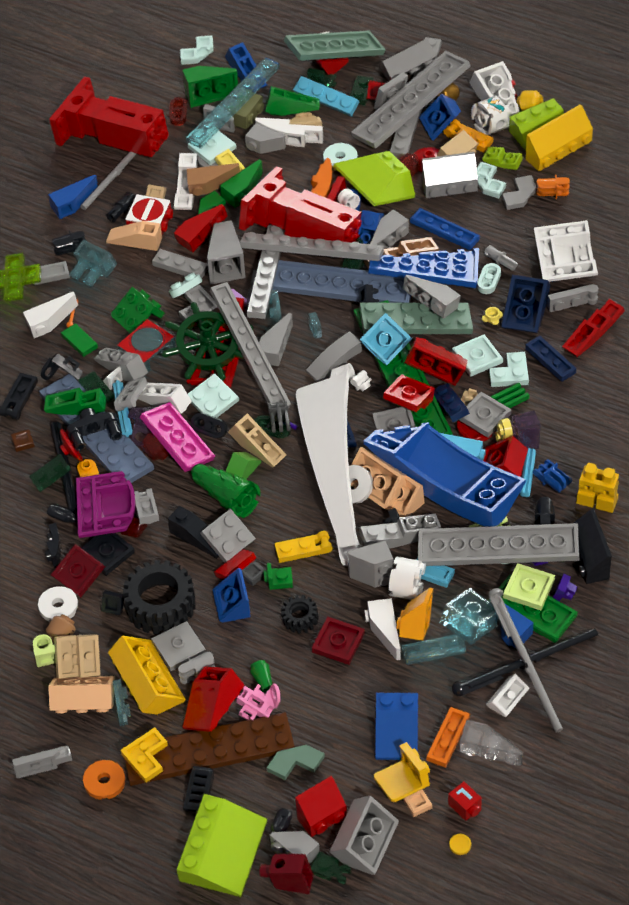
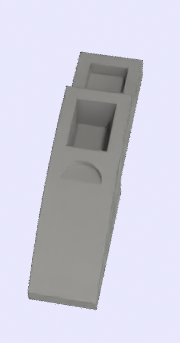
[359,513,441,549]

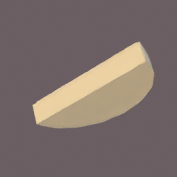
[290,112,322,126]

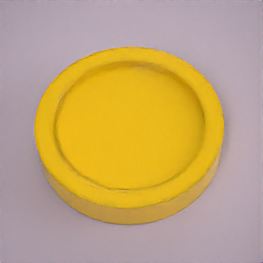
[449,834,471,855]

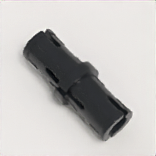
[106,192,135,222]

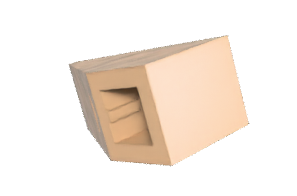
[106,221,162,251]

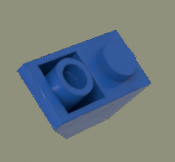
[358,210,384,244]

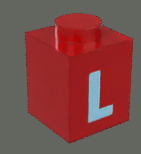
[448,782,482,821]

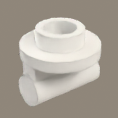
[350,370,372,392]

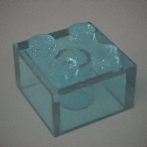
[440,588,498,645]

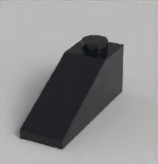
[168,506,219,559]

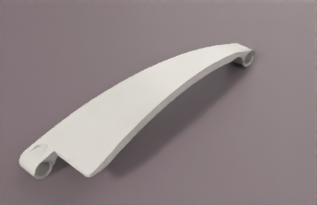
[296,363,361,566]

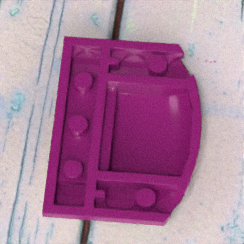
[76,471,136,538]

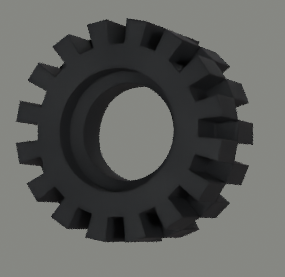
[281,595,319,634]

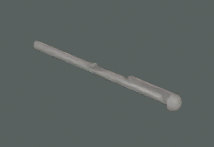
[80,152,136,210]
[489,588,563,733]

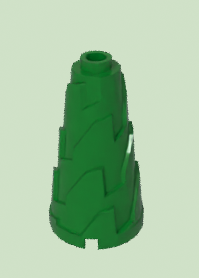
[191,464,260,518]

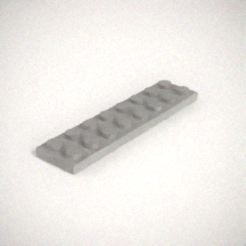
[351,51,470,149]
[418,523,579,566]

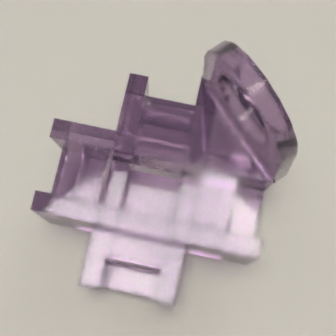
[128,407,155,446]

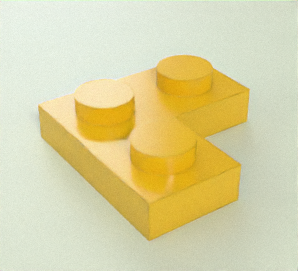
[121,728,168,783]

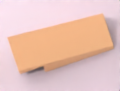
[351,447,424,517]

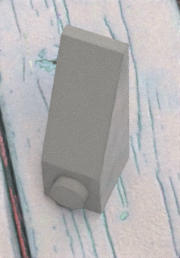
[259,313,293,366]

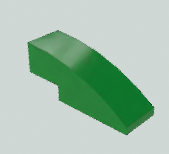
[44,388,106,415]

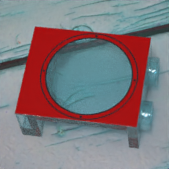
[117,319,176,372]

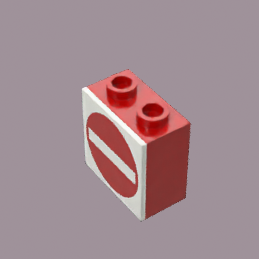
[126,195,173,235]

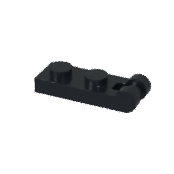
[0,373,38,420]

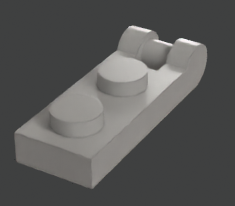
[547,284,599,312]
[114,377,148,412]
[134,488,159,524]

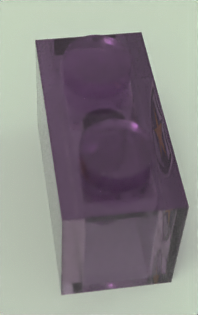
[511,410,541,450]

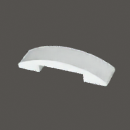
[174,153,197,210]

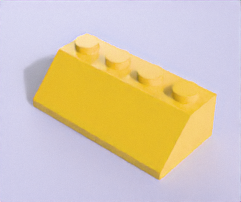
[526,105,593,171]
[108,636,186,715]

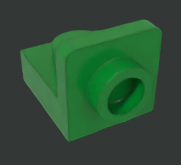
[264,563,293,590]

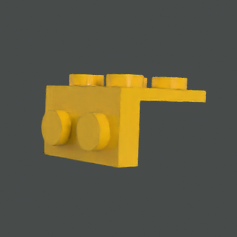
[374,742,430,802]

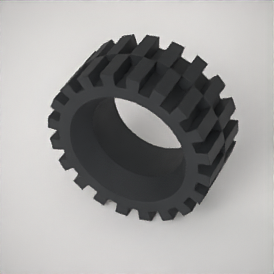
[123,560,196,635]

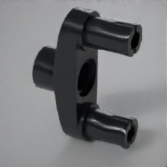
[66,408,123,451]

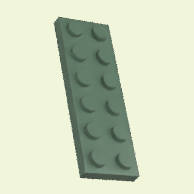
[284,31,385,61]
[359,303,473,334]

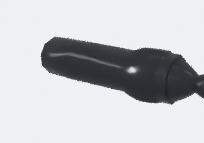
[47,504,78,523]
[271,808,292,833]

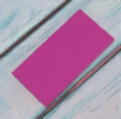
[140,402,215,472]

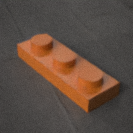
[426,707,470,768]

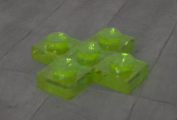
[0,253,42,302]

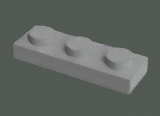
[152,249,208,279]

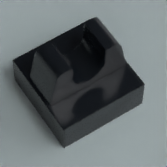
[358,284,379,305]
[101,590,124,616]

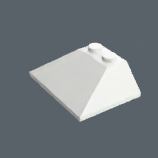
[534,220,598,282]

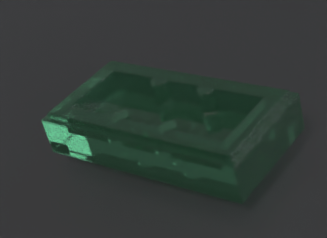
[78,371,114,402]

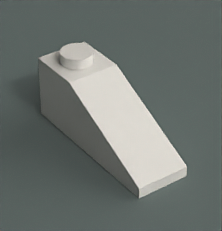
[23,291,78,338]
[138,383,192,414]
[364,598,401,660]

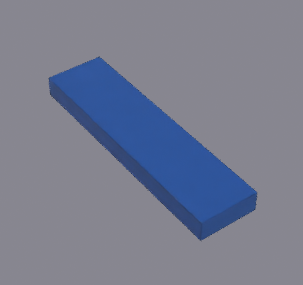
[410,208,480,250]

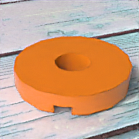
[83,760,125,800]

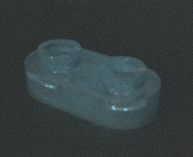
[269,289,282,322]

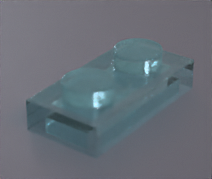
[113,679,131,726]

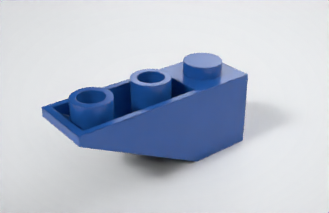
[48,175,98,219]

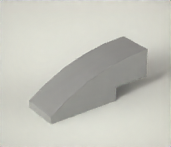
[306,331,362,382]

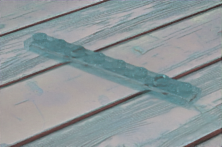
[186,57,280,148]

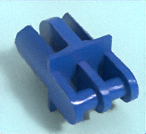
[533,459,572,493]

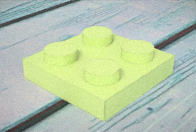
[503,563,555,610]

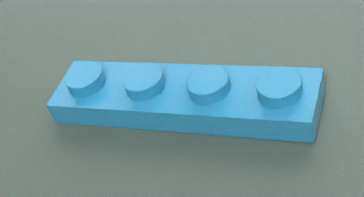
[293,76,360,117]

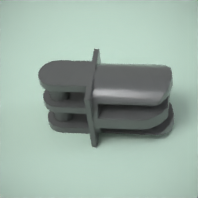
[268,401,291,433]

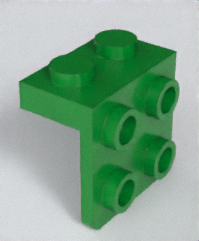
[111,287,165,335]

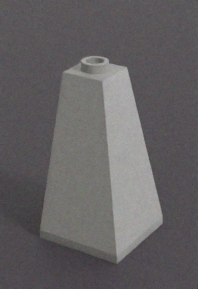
[207,220,245,285]

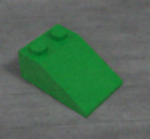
[182,66,239,108]

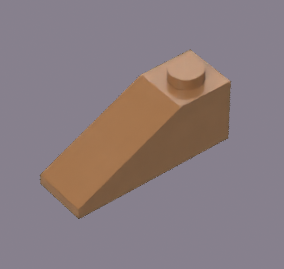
[187,163,240,196]

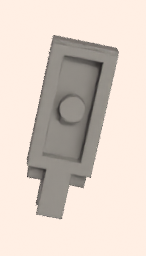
[12,746,72,778]

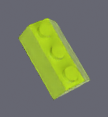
[509,98,564,151]

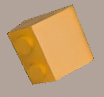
[396,587,433,641]

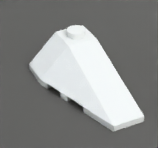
[469,61,519,129]

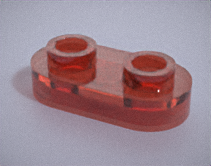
[169,97,187,126]

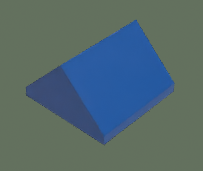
[212,568,250,623]

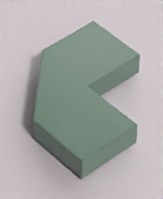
[267,745,325,780]

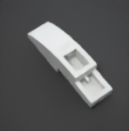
[255,118,323,147]

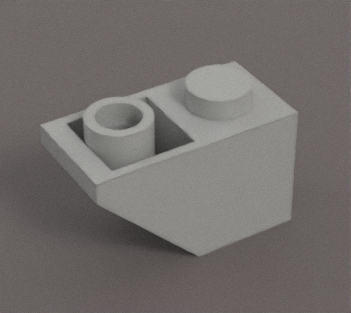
[270,831,320,864]

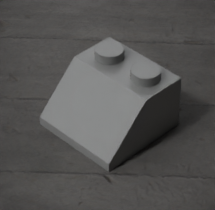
[347,540,394,587]

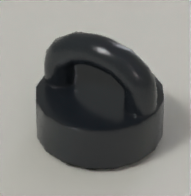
[382,507,399,524]

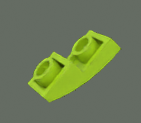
[482,147,523,170]

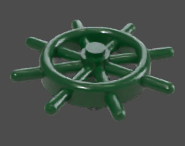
[162,302,253,381]

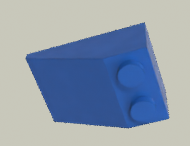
[375,693,418,760]

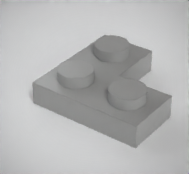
[179,285,220,321]

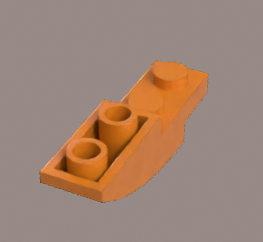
[311,158,333,198]

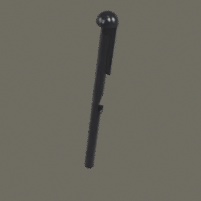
[452,628,598,696]

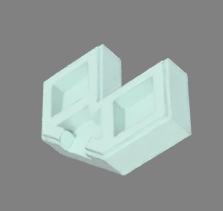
[180,36,213,65]
[477,162,506,199]

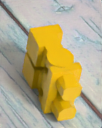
[576,463,619,513]

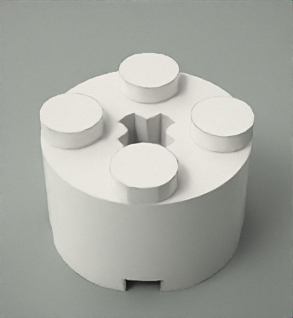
[389,557,426,600]

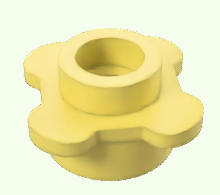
[482,307,503,325]

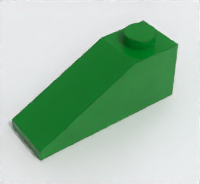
[265,86,320,116]
[220,159,263,208]

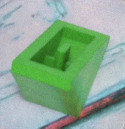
[226,452,261,479]

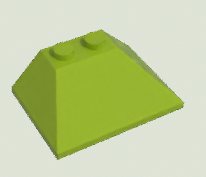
[334,151,415,206]

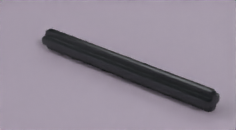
[51,421,77,513]

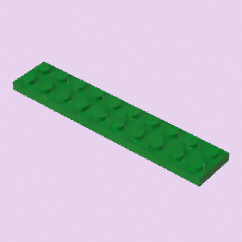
[354,300,453,435]

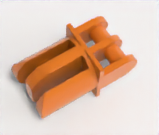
[536,174,570,199]

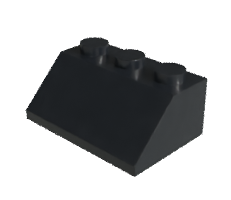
[574,509,612,584]

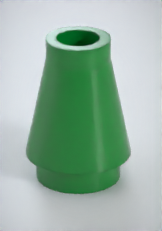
[250,660,272,692]

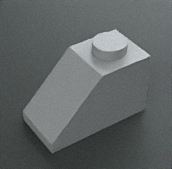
[245,123,286,154]

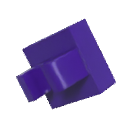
[553,574,577,602]

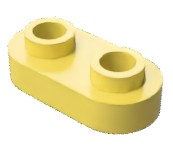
[495,418,513,442]

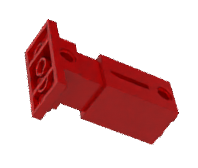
[49,76,169,158]
[239,166,362,258]

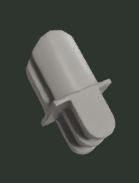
[178,652,215,684]

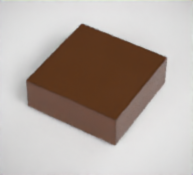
[11,429,34,452]

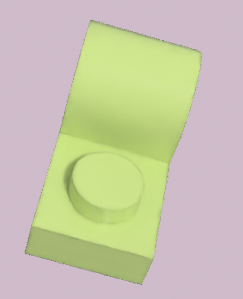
[33,634,56,667]

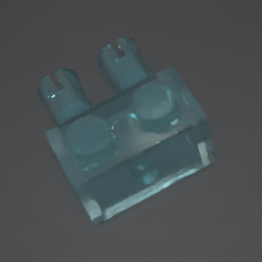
[69,239,117,287]

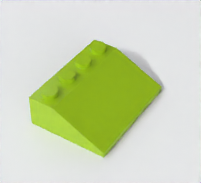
[177,794,267,897]

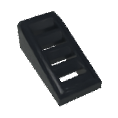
[183,766,214,812]

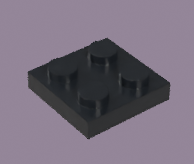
[81,533,135,576]

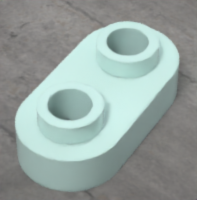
[477,263,501,294]
[169,273,202,298]

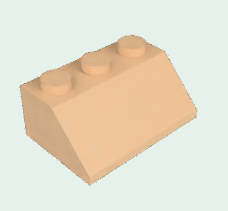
[49,676,115,713]

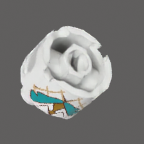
[471,96,510,135]

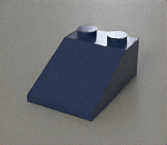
[501,275,551,333]

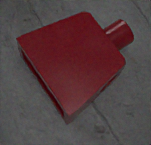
[260,854,314,894]

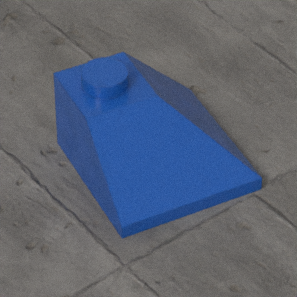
[419,93,461,141]

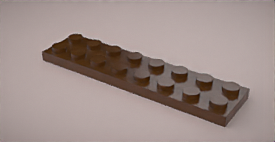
[122,712,295,786]

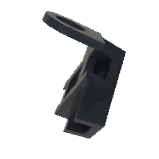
[40,353,83,380]

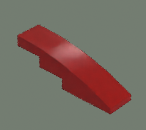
[562,298,625,357]

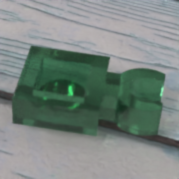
[307,68,337,88]
[311,852,351,884]

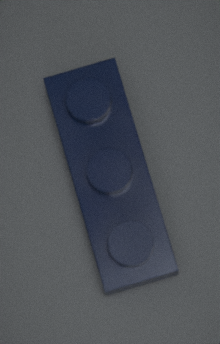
[525,336,576,382]
[434,383,470,422]

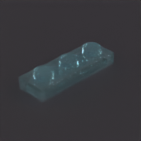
[401,633,466,665]

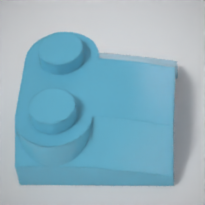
[360,313,412,366]

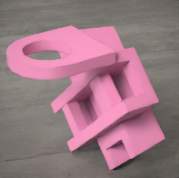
[236,683,280,721]

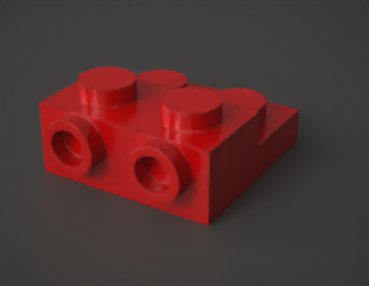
[383,374,435,412]

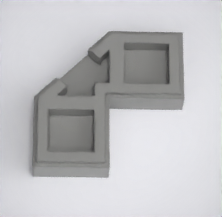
[502,175,536,210]

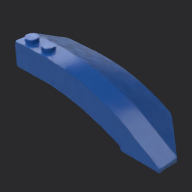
[363,422,526,527]

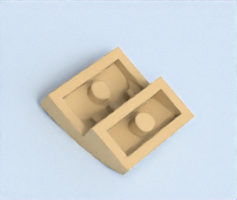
[54,634,100,679]

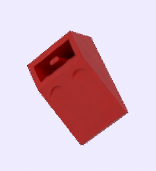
[183,666,245,732]

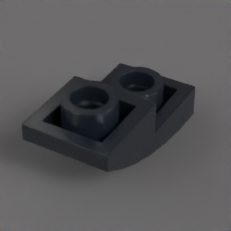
[45,523,61,568]

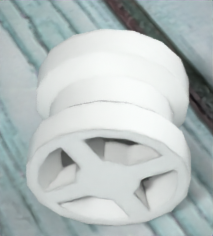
[338,189,360,209]

